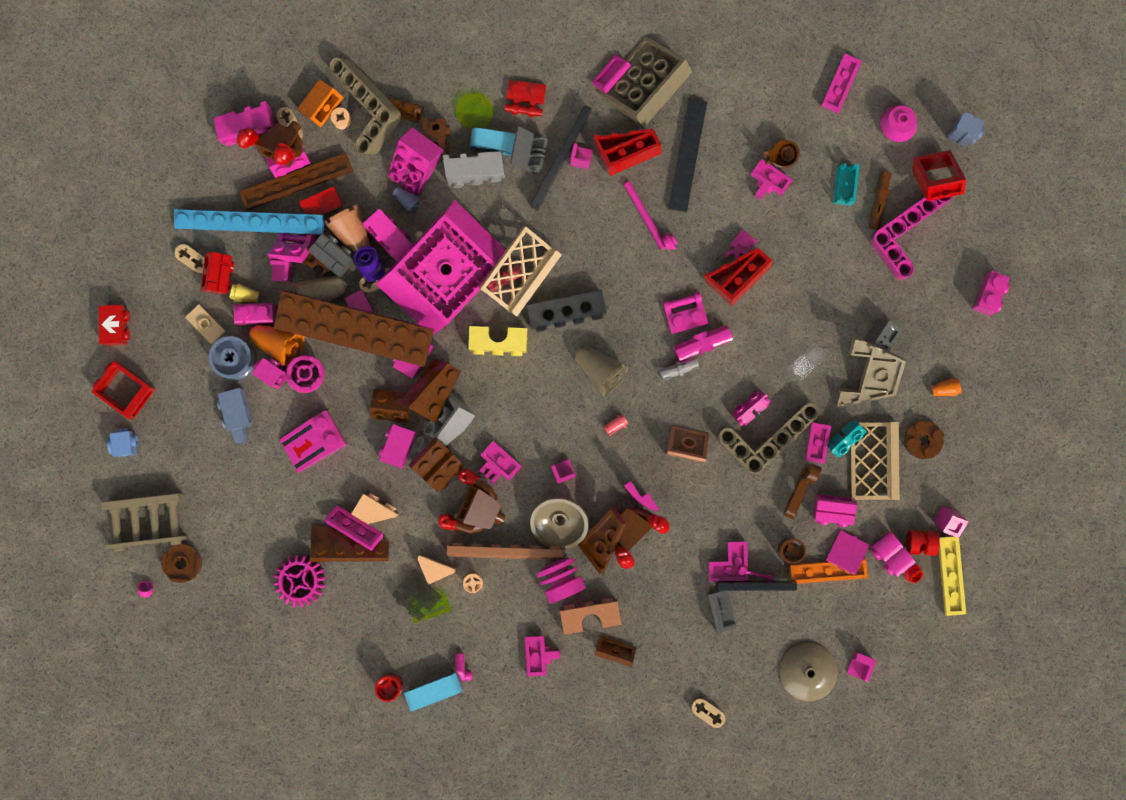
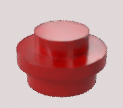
[904,565,923,583]

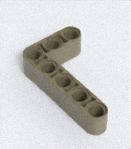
[329,57,401,155]
[717,403,819,474]

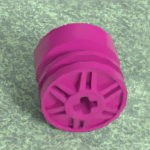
[536,557,586,604]

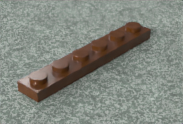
[239,153,354,211]

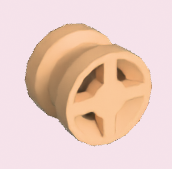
[331,108,351,129]
[463,573,483,593]

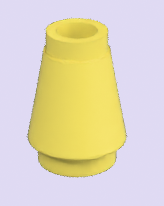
[230,283,259,303]

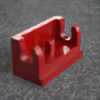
[299,187,343,215]

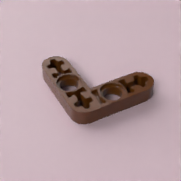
[783,463,822,519]

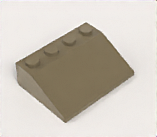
[597,36,692,129]

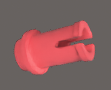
[603,414,628,436]

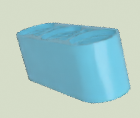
[469,128,516,156]
[404,672,463,711]

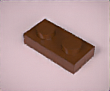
[594,636,636,667]

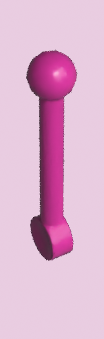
[738,567,773,580]

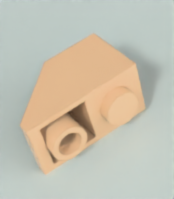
[351,493,398,524]

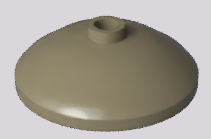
[530,497,589,549]
[779,642,838,701]

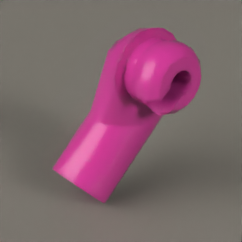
[455,654,473,682]

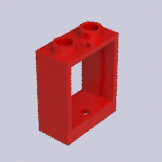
[912,150,966,202]
[91,361,156,420]

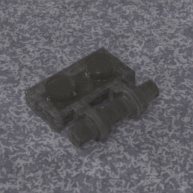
[392,570,442,621]

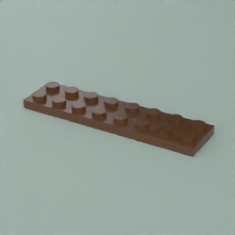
[274,290,434,367]

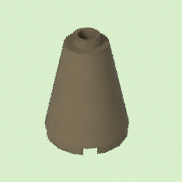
[291,275,347,302]
[575,345,628,396]

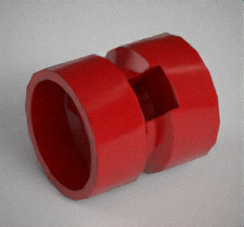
[906,529,939,556]
[375,673,403,702]

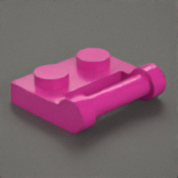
[267,233,316,263]
[662,291,708,335]

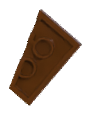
[578,508,627,574]

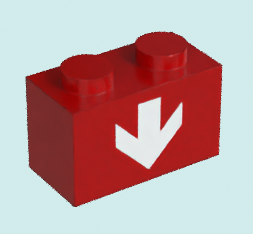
[99,305,131,346]

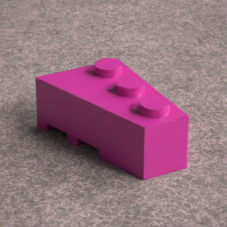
[214,101,276,146]
[363,208,413,261]

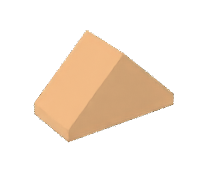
[417,555,456,584]

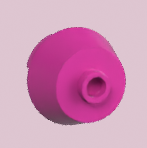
[880,105,918,142]
[286,355,325,393]

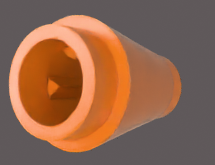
[931,377,961,396]

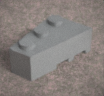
[443,151,505,188]

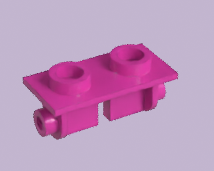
[731,390,770,427]

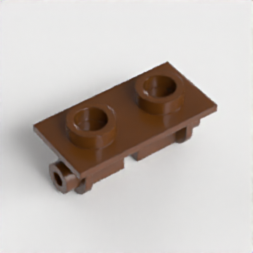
[387,97,424,123]

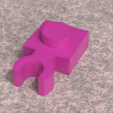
[724,230,757,261]

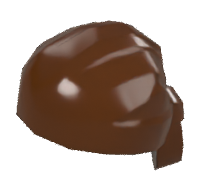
[763,139,800,168]

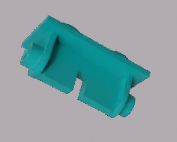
[828,420,867,458]

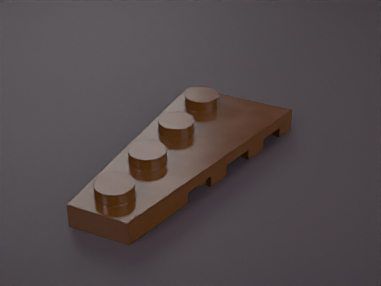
[310,524,389,562]

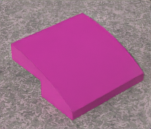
[623,481,659,512]

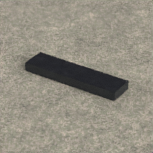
[718,580,797,591]

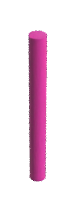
[624,181,666,250]

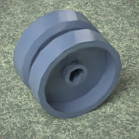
[209,336,256,380]

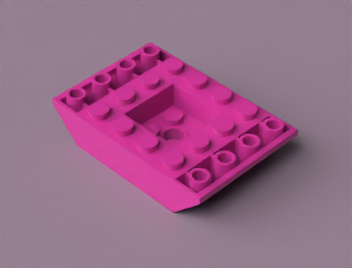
[376,200,506,335]

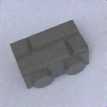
[308,234,354,277]

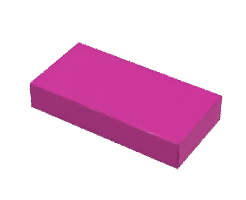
[591,54,631,93]

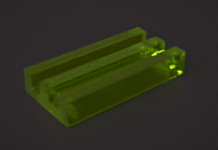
[408,592,451,623]

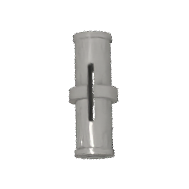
[659,357,699,381]

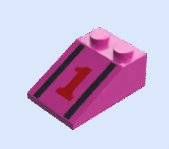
[280,410,348,473]

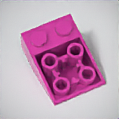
[387,127,443,196]

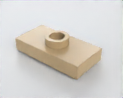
[185,304,226,345]

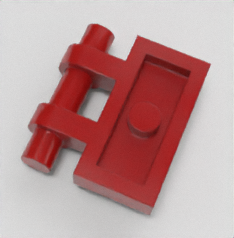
[504,80,546,117]

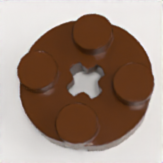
[904,421,944,459]
[161,544,202,583]

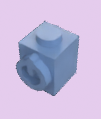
[107,428,139,457]

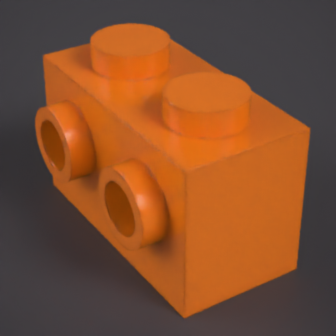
[297,79,344,127]

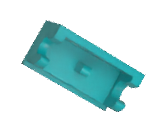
[833,163,860,206]

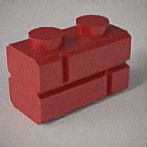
[200,252,234,295]

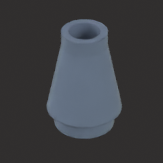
[392,187,421,213]

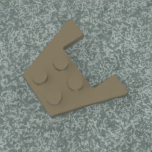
[835,336,906,407]

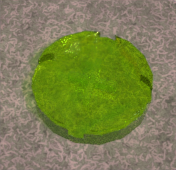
[456,92,493,130]

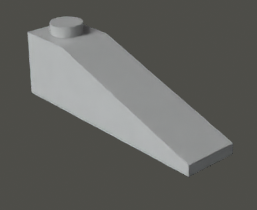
[407,393,475,463]

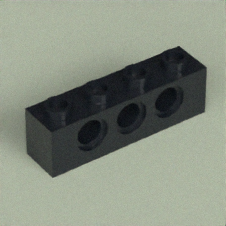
[527,290,607,332]

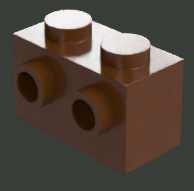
[422,118,451,160]

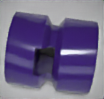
[353,246,385,282]

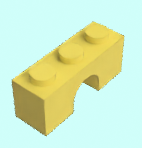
[468,326,528,356]

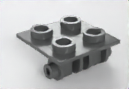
[510,126,548,174]

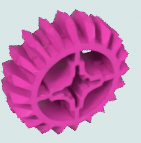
[273,555,326,607]

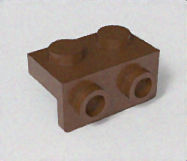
[370,389,409,423]

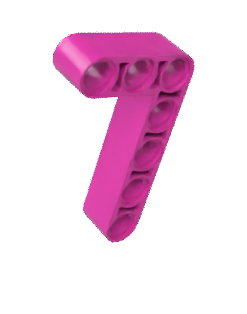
[870,189,953,280]

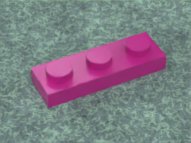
[821,54,862,113]
[325,505,383,551]

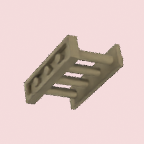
[101,494,187,552]

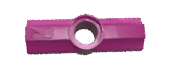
[673,325,733,362]

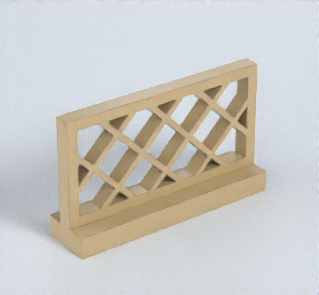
[479,226,562,316]
[851,422,900,500]

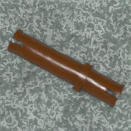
[869,171,892,230]

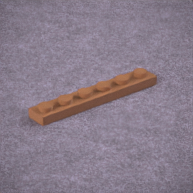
[447,543,564,560]

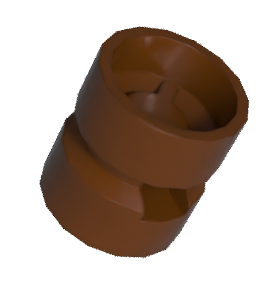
[777,538,806,564]

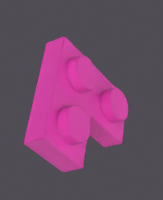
[708,541,749,582]

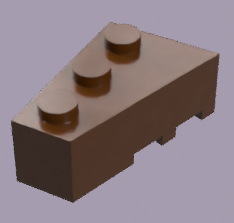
[396,359,461,423]

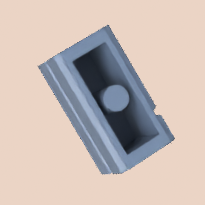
[947,112,985,147]

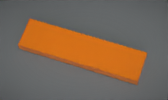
[789,558,868,584]

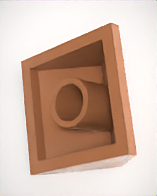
[666,426,709,463]

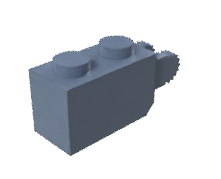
[217,388,252,444]

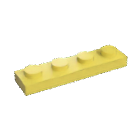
[939,536,966,616]

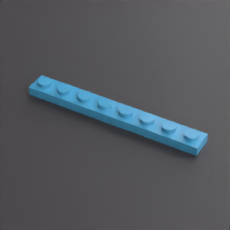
[174,209,324,234]

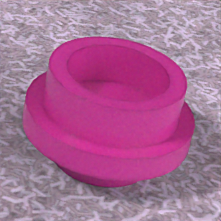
[662,232,678,250]

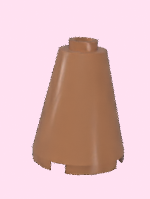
[324,204,371,256]

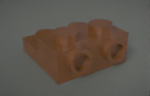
[409,437,464,493]

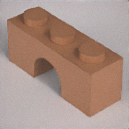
[560,597,622,635]

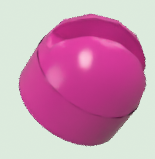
[137,581,153,598]

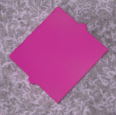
[826,530,869,575]

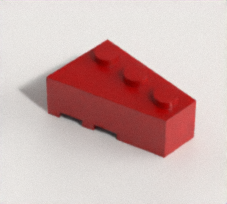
[593,129,661,176]
[704,247,772,306]

